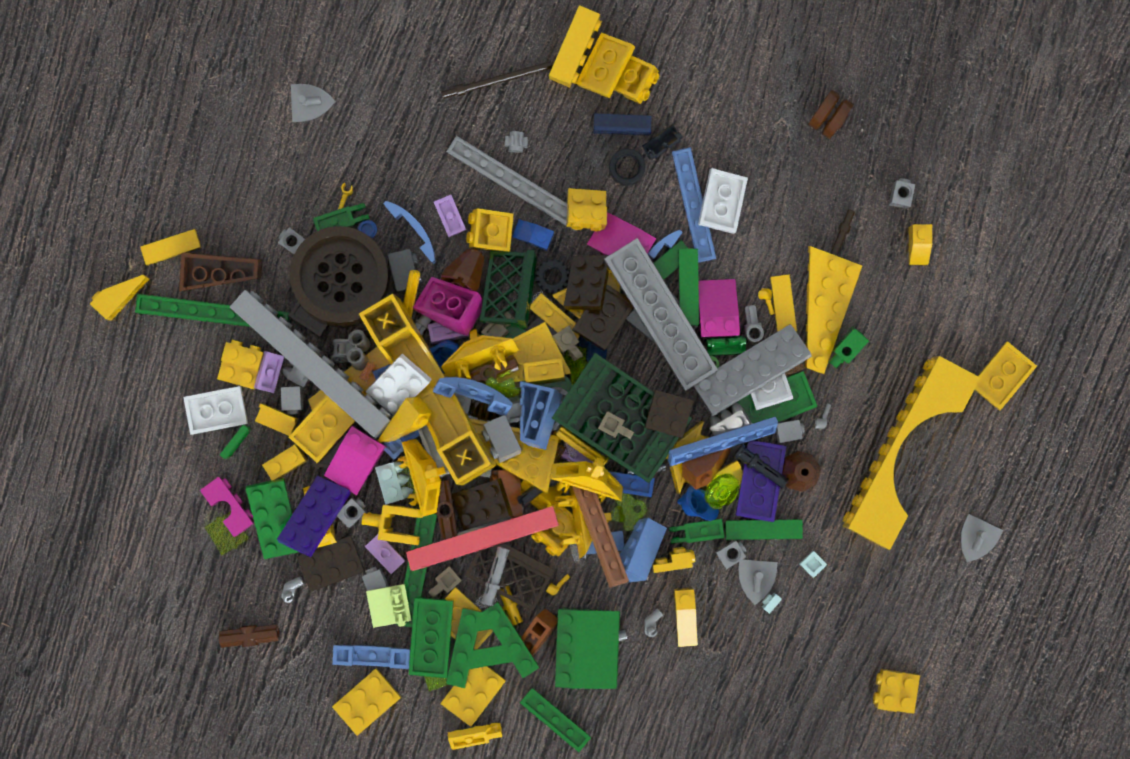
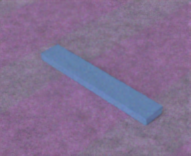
[672,147,716,263]
[668,417,778,466]

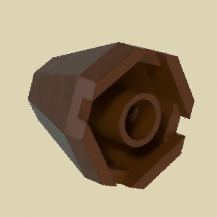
[441,248,485,292]
[782,451,821,492]

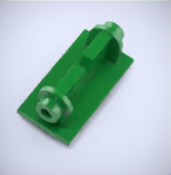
[706,336,746,356]

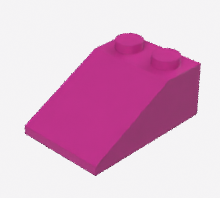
[587,212,656,255]
[413,277,483,336]
[699,279,740,338]
[324,426,387,495]

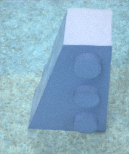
[520,381,562,450]
[620,518,667,582]

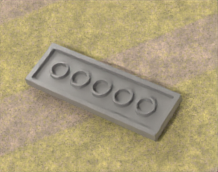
[693,324,812,416]

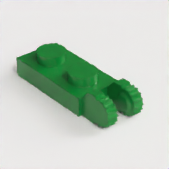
[313,203,370,231]
[669,518,725,544]

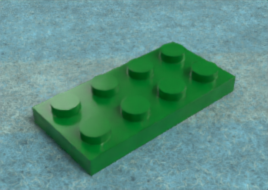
[736,371,818,424]
[245,478,298,559]
[409,597,454,678]

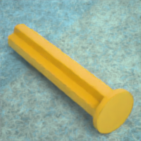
[403,270,420,318]
[556,426,609,466]

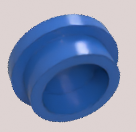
[358,220,377,238]

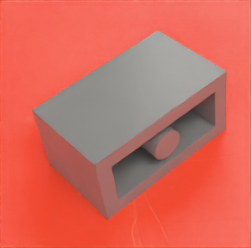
[481,415,521,463]

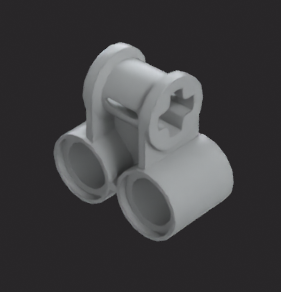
[331,330,371,370]

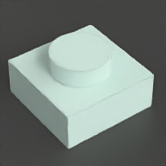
[799,551,827,578]
[762,593,782,614]

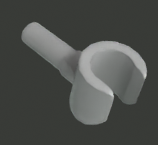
[815,404,831,429]

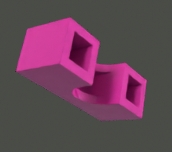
[200,477,255,537]

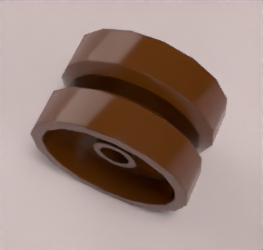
[808,90,854,139]

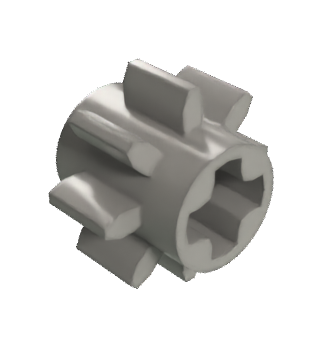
[505,131,528,153]

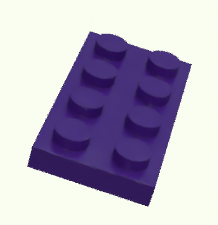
[735,440,786,522]
[277,475,351,557]

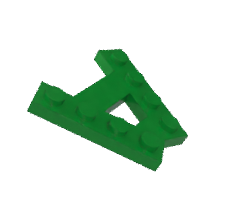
[446,601,540,688]

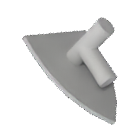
[291,84,336,122]
[961,514,1003,562]
[738,559,778,605]

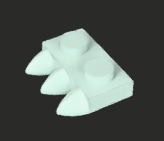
[375,462,413,505]

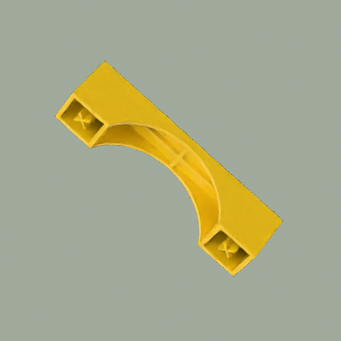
[359,294,497,485]
[842,356,980,550]

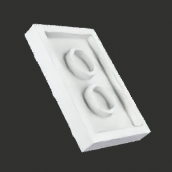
[698,168,748,234]
[366,354,431,416]
[751,373,793,410]
[183,386,248,435]

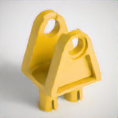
[362,504,423,545]

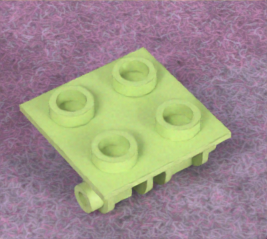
[366,584,411,628]

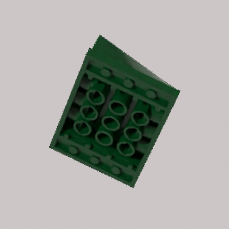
[551,353,692,483]

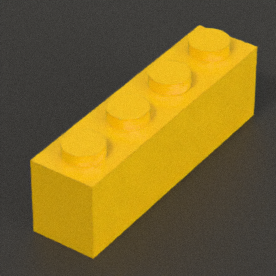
[549,5,602,88]

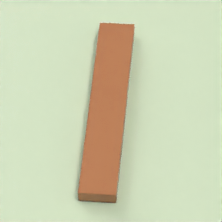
[572,486,629,588]

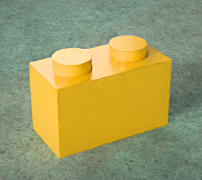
[262,444,308,480]

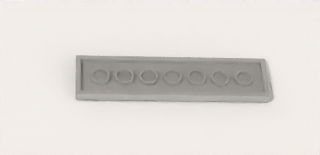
[604,238,718,391]

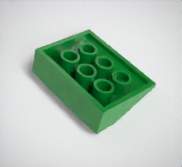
[555,607,620,689]

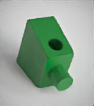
[829,326,869,369]

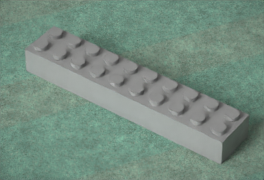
[230,290,392,439]

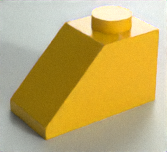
[909,224,932,265]

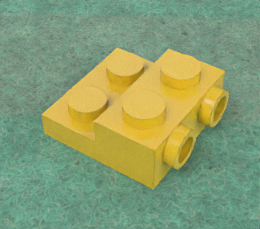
[614,55,659,104]
[566,188,607,231]
[466,209,514,252]
[217,340,264,390]
[531,501,575,556]
[652,547,695,573]
[873,669,920,714]

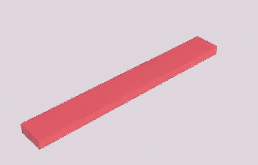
[406,506,559,571]

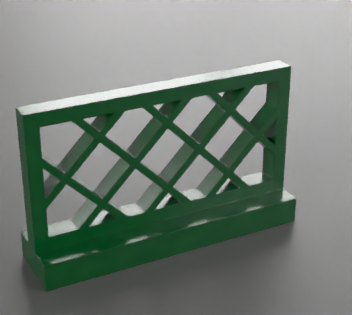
[480,250,537,328]

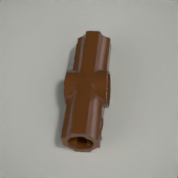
[465,355,520,384]
[437,480,458,540]
[219,624,280,648]

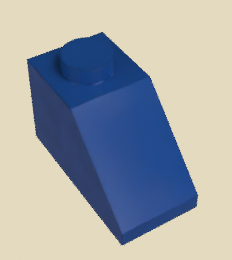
[512,219,554,251]

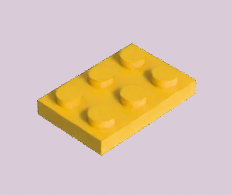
[576,33,635,98]
[975,341,1037,410]
[289,395,355,463]
[445,587,493,649]
[440,666,506,727]
[332,668,401,736]

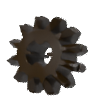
[469,399,500,422]

